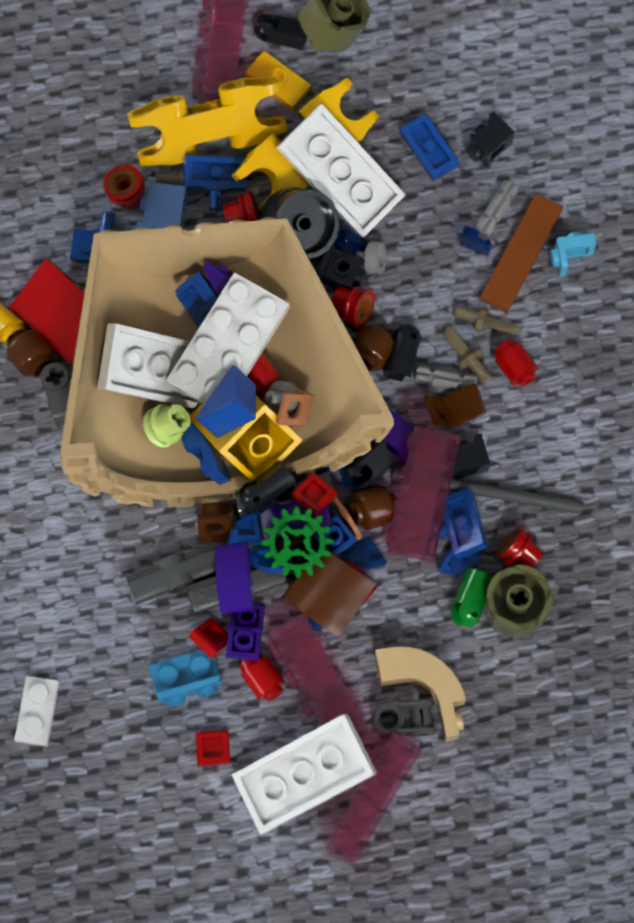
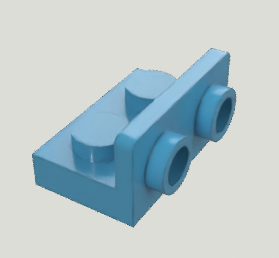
[149,650,223,707]

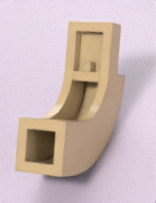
[375,647,466,742]

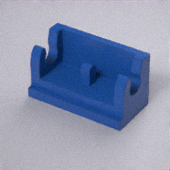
[175,271,219,327]

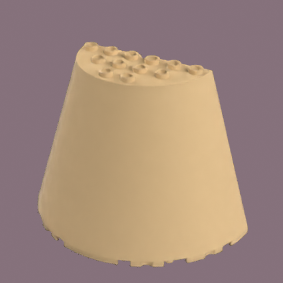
[60,217,394,507]

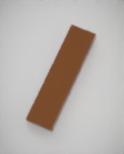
[479,194,563,314]

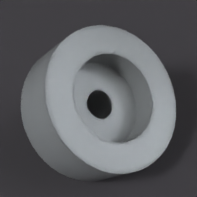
[356,242,386,274]
[265,381,299,414]

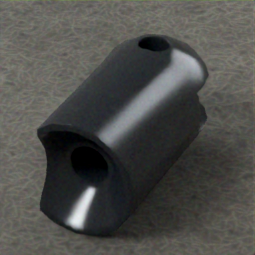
[253,13,307,51]
[383,324,421,382]
[343,439,399,490]
[239,461,296,511]

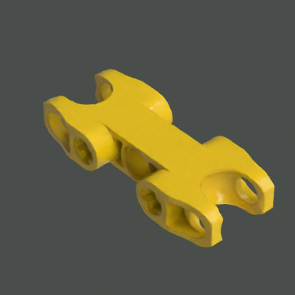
[127,77,288,166]
[231,77,379,211]

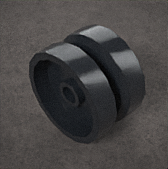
[260,187,340,259]

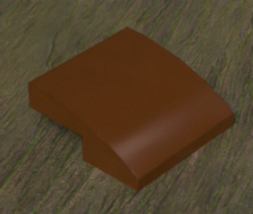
[282,543,377,638]

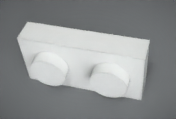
[14,676,59,747]

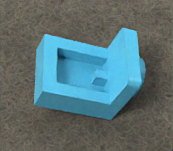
[550,231,596,277]

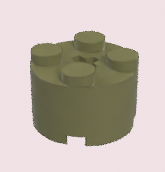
[297,0,370,52]
[484,565,553,637]

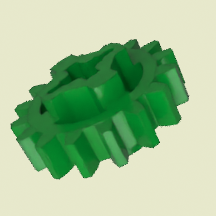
[261,506,333,578]

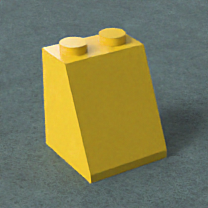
[190,394,302,481]

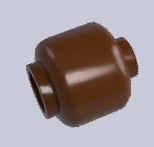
[353,325,394,372]
[7,330,54,377]
[348,484,398,530]

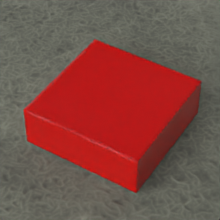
[291,472,337,518]
[189,617,228,659]
[195,730,231,767]

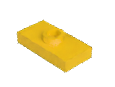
[245,51,312,111]

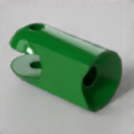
[451,568,493,627]

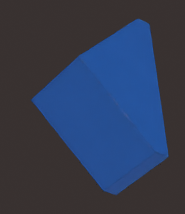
[195,365,256,438]

